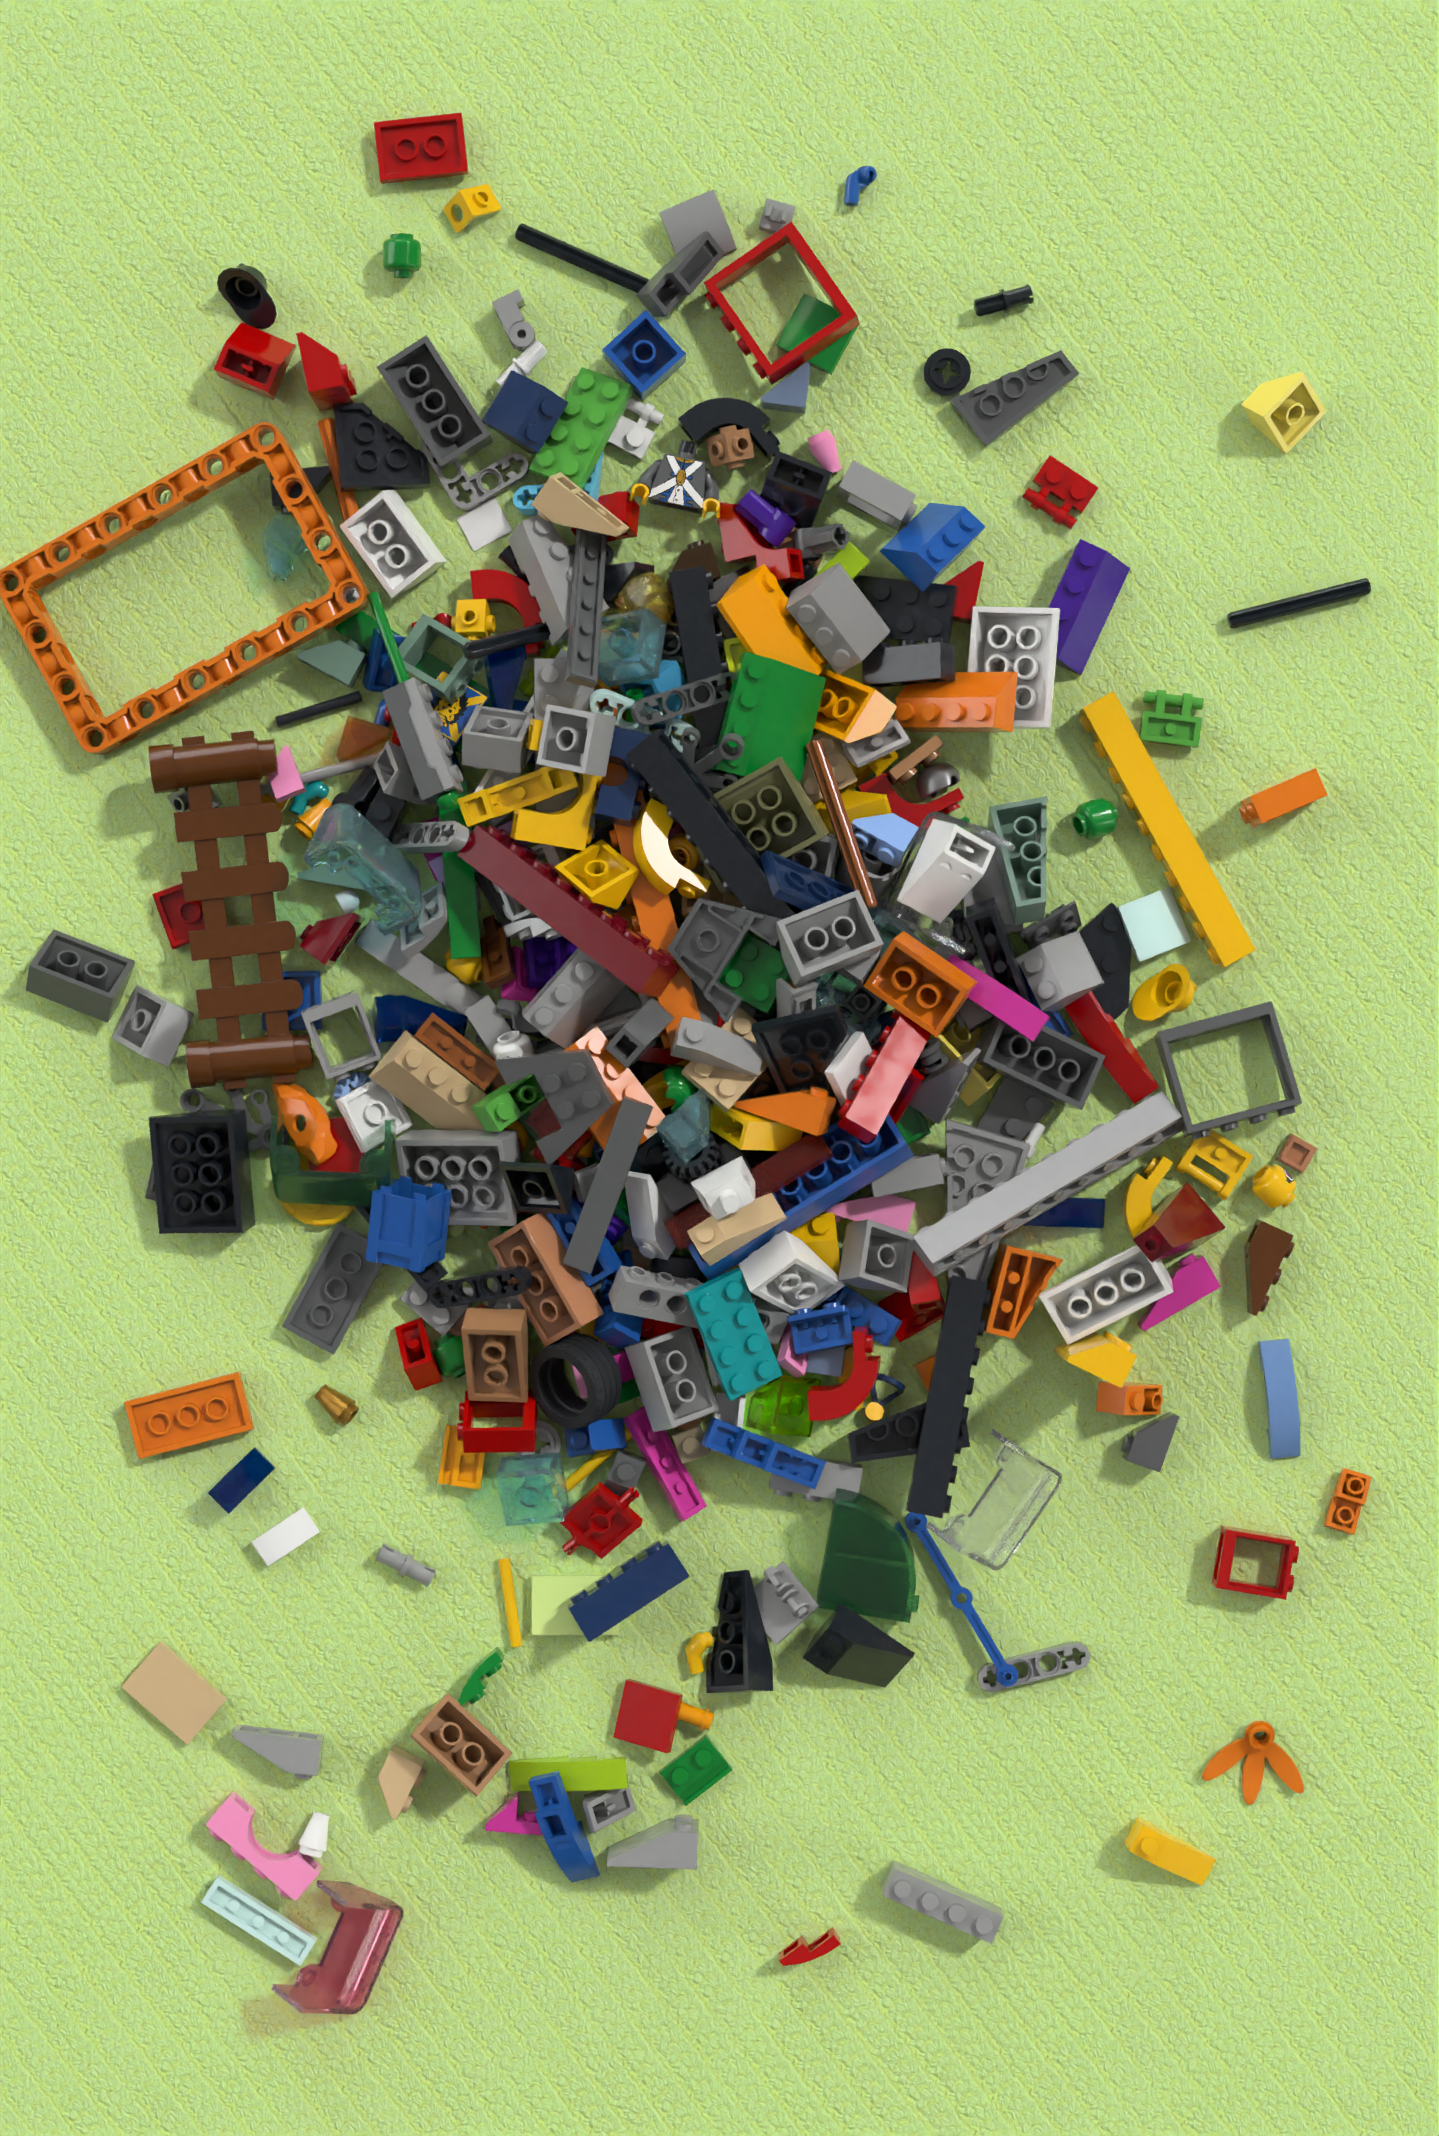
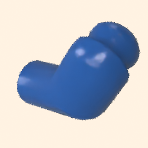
[844,166,877,207]

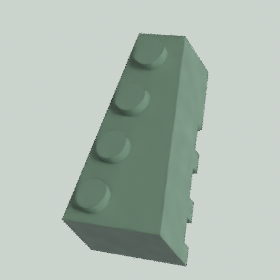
[987,796,1047,925]

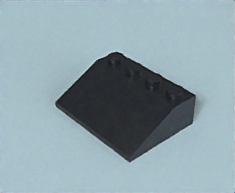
[149,1109,255,1234]

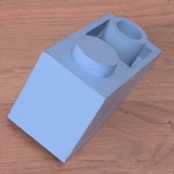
[851,813,919,868]

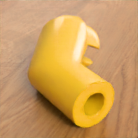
[685,1632,713,1674]

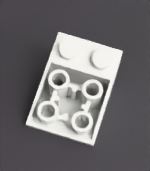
[897,819,996,923]

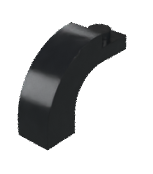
[678,398,780,463]

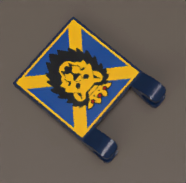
[430,669,491,759]

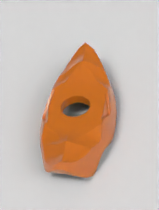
[272,1083,337,1166]

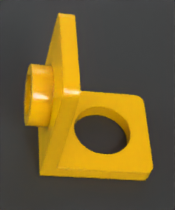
[443,184,501,233]

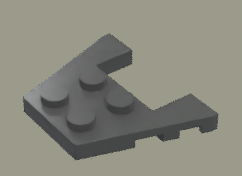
[667,898,782,1023]
[495,1049,615,1164]

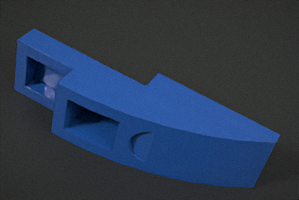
[820,1285,902,1347]
[529,1771,600,1883]

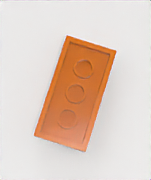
[124,1371,255,1459]

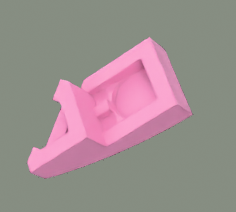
[268,745,306,803]

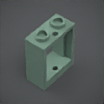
[389,613,486,705]

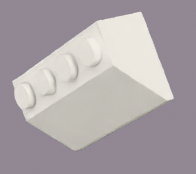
[1039,1245,1173,1345]

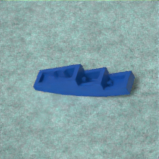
[701,1416,826,1489]

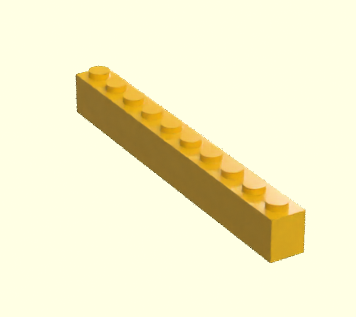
[1079,691,1256,968]

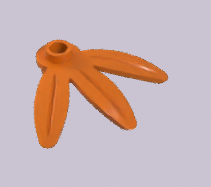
[1202,1721,1305,1805]

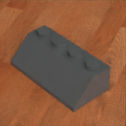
[377,335,493,468]
[974,1017,1105,1110]

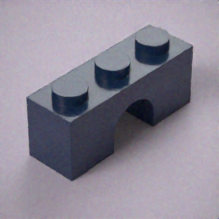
[595,727,650,827]

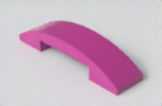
[947,954,1050,1042]

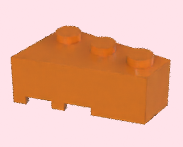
[981,1243,1063,1339]

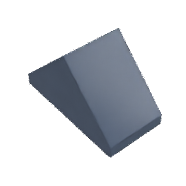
[760,362,811,414]

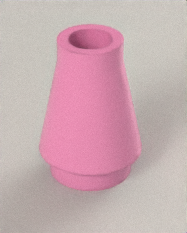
[807,429,842,473]

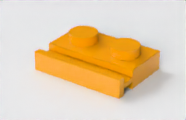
[438,1424,486,1490]

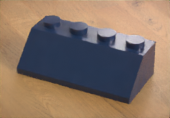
[567,1540,690,1642]

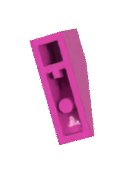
[1138,1253,1221,1331]

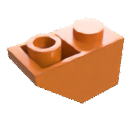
[1096,1381,1163,1416]

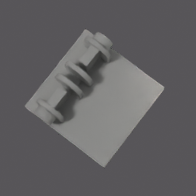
[754,1561,819,1645]

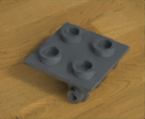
[1019,900,1082,951]

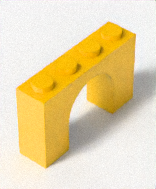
[510,718,603,851]

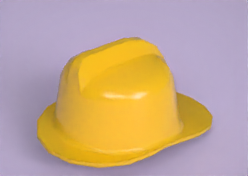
[1132,963,1198,1021]

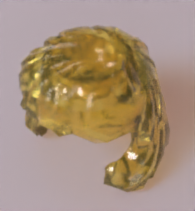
[615,571,674,632]

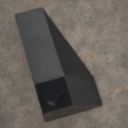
[706,1570,773,1693]

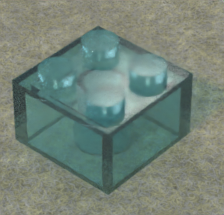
[598,608,666,687]
[496,1452,570,1526]

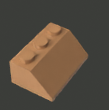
[410,1693,512,1797]

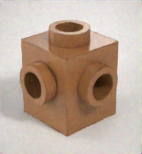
[706,425,755,470]

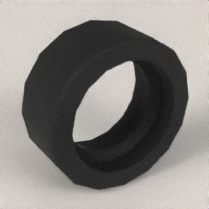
[651,1255,707,1283]

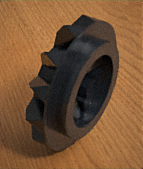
[924,348,971,396]

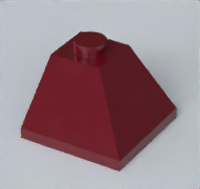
[300,913,365,967]

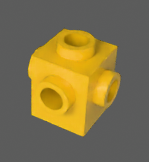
[451,599,496,641]

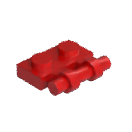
[1022,455,1099,529]

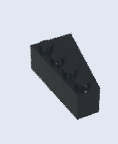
[847,1402,970,1463]

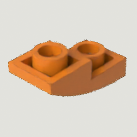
[1323,1468,1372,1535]

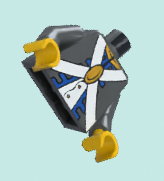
[629,440,720,519]

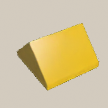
[554,839,639,910]

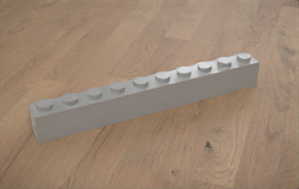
[913,1091,1182,1277]

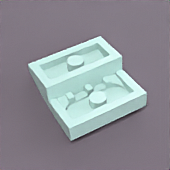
[1116,887,1191,962]

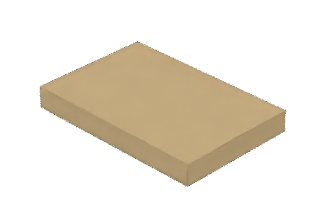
[121,1641,228,1745]

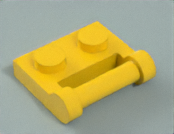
[1174,1130,1254,1201]

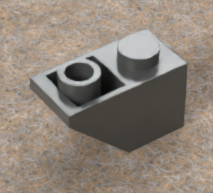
[605,997,675,1068]

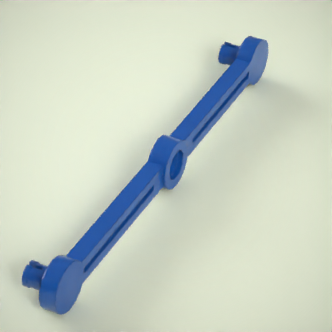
[905,1512,1018,1687]

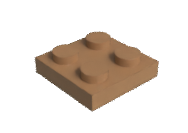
[886,735,943,785]

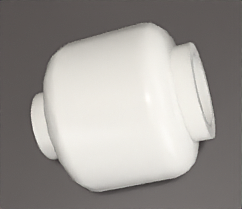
[493,1030,536,1060]

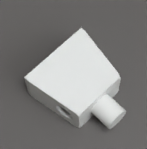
[691,1156,755,1220]

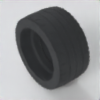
[529,1333,622,1429]

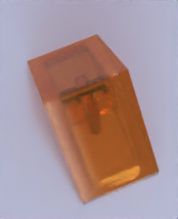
[336,716,393,762]

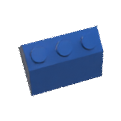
[880,503,986,592]

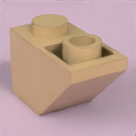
[378,1745,427,1819]

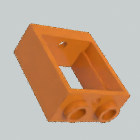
[1239,768,1327,828]

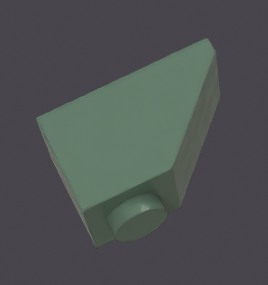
[297,639,367,689]

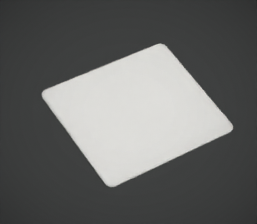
[457,498,512,551]

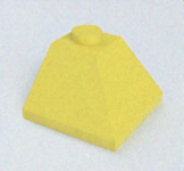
[1241,372,1326,454]

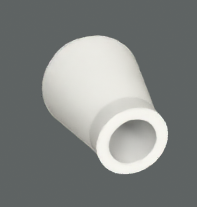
[298,1811,330,1858]

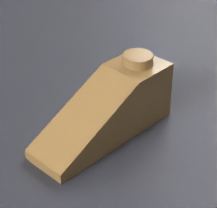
[531,472,629,537]
[687,1193,787,1266]

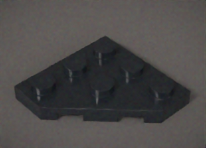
[333,403,430,492]
[1079,902,1131,1020]
[751,1004,848,1094]

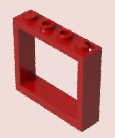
[704,221,860,385]

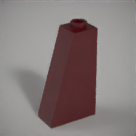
[1133,1182,1225,1263]

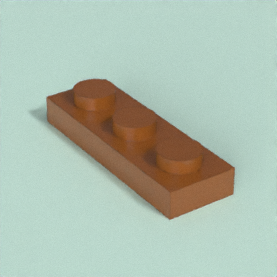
[414,1012,500,1091]

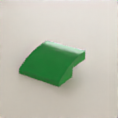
[776,293,858,375]

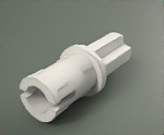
[495,340,547,386]

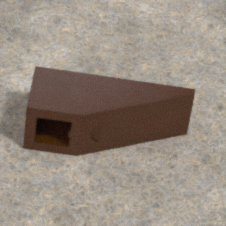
[1244,1219,1294,1316]

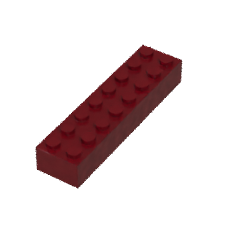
[457,825,679,997]

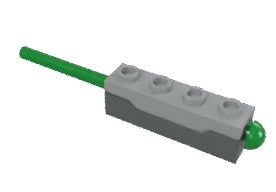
[367,592,463,810]

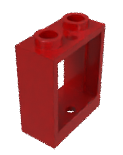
[457,1390,538,1453]
[1212,1525,1299,1600]

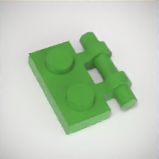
[1139,690,1204,748]

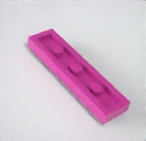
[623,1406,707,1522]

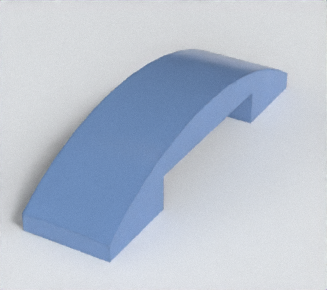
[1258,1338,1300,1459]

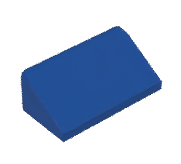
[362,628,406,692]

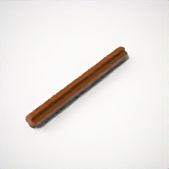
[806,740,877,910]

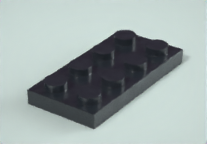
[853,575,958,644]

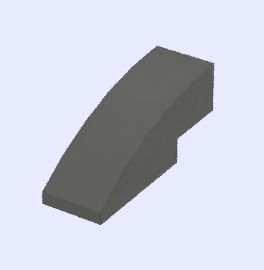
[636,231,725,317]

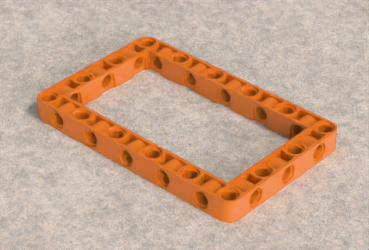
[0,422,369,755]

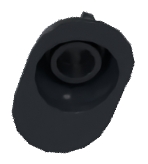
[217,263,277,330]

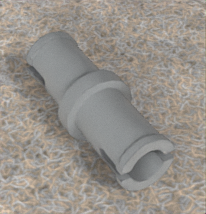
[375,1543,436,1587]

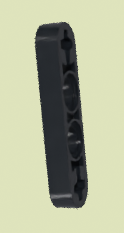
[428,1265,533,1309]

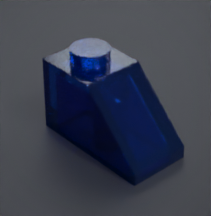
[208,1447,276,1514]

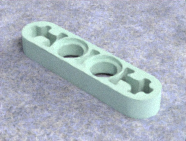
[589,689,695,753]

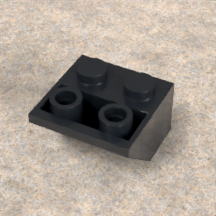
[760,451,832,529]

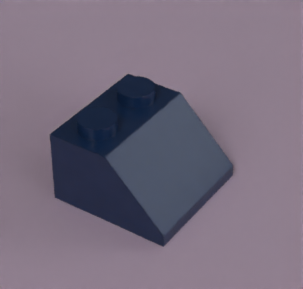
[481,370,568,453]

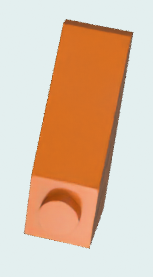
[735,1087,836,1136]

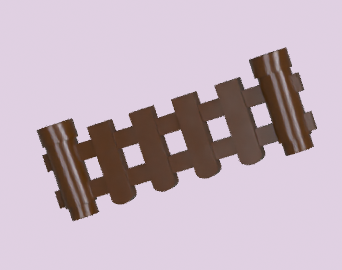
[149,731,314,1090]

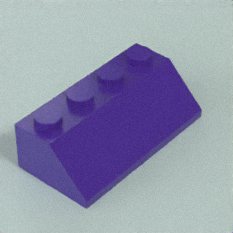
[1047,539,1130,676]

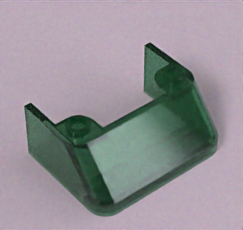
[270,1113,396,1207]

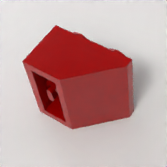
[214,322,296,400]

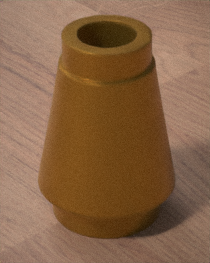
[314,1384,359,1426]

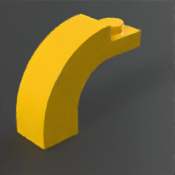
[633,798,711,900]
[1122,1155,1173,1261]

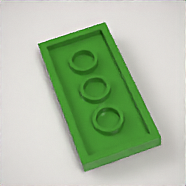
[529,367,635,490]

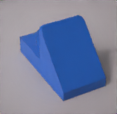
[564,1418,627,1458]

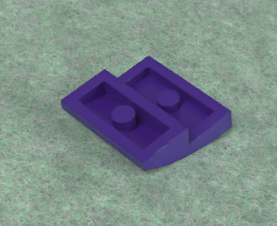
[523,936,578,989]

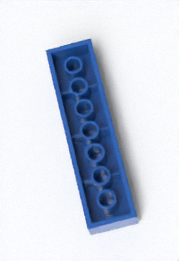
[673,1114,914,1280]

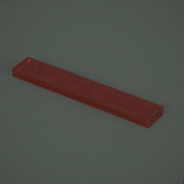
[664,1133,834,1250]

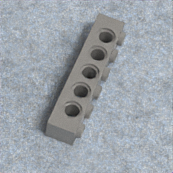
[608,1265,790,1344]

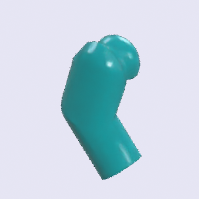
[289,780,329,816]

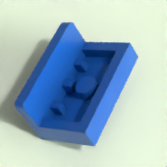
[787,1302,853,1356]

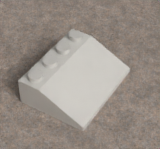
[968,606,1060,730]

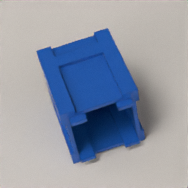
[366,1175,452,1273]

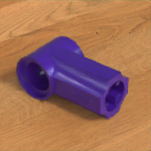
[735,489,797,547]

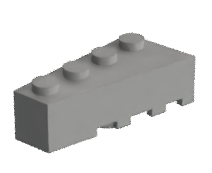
[508,514,610,646]

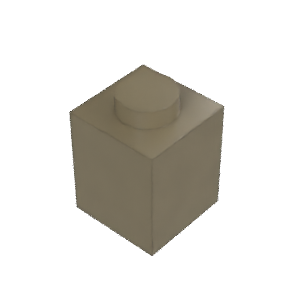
[672,1423,710,1464]

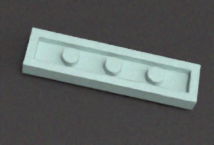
[201,1875,318,1966]

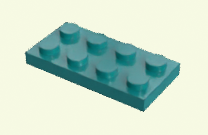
[684,1268,783,1401]

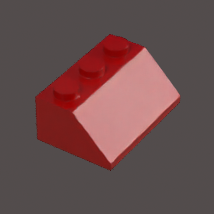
[296,332,357,412]

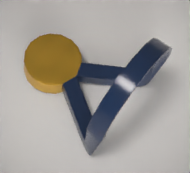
[864,1373,906,1422]

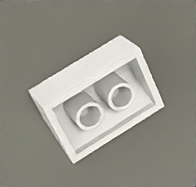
[340,490,447,598]

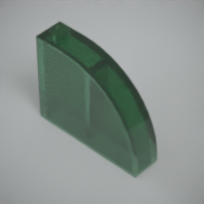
[816,1488,919,1623]

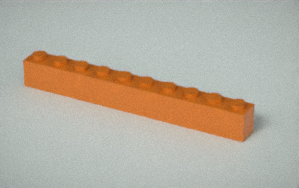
[597,761,701,1052]

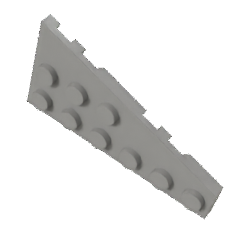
[945,1118,1031,1292]

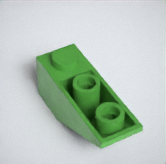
[471,1074,546,1132]

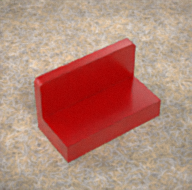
[878,1287,945,1343]

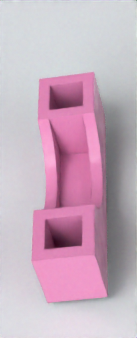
[206,1791,322,1901]

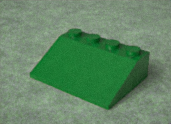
[711,652,826,783]

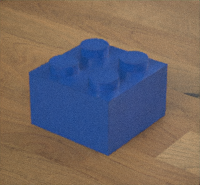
[602,310,686,401]

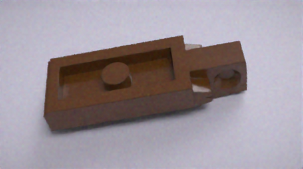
[480,915,517,990]

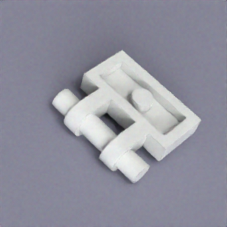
[607,396,665,461]

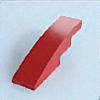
[1064,991,1160,1104]

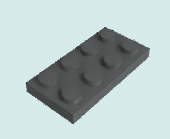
[282,1222,384,1355]

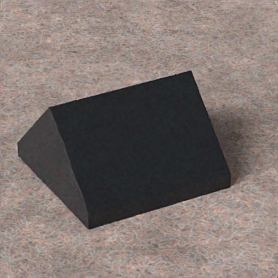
[499,1161,574,1214]

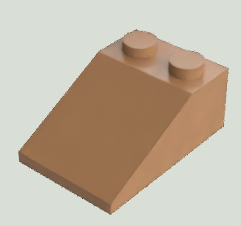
[461,1308,528,1402]

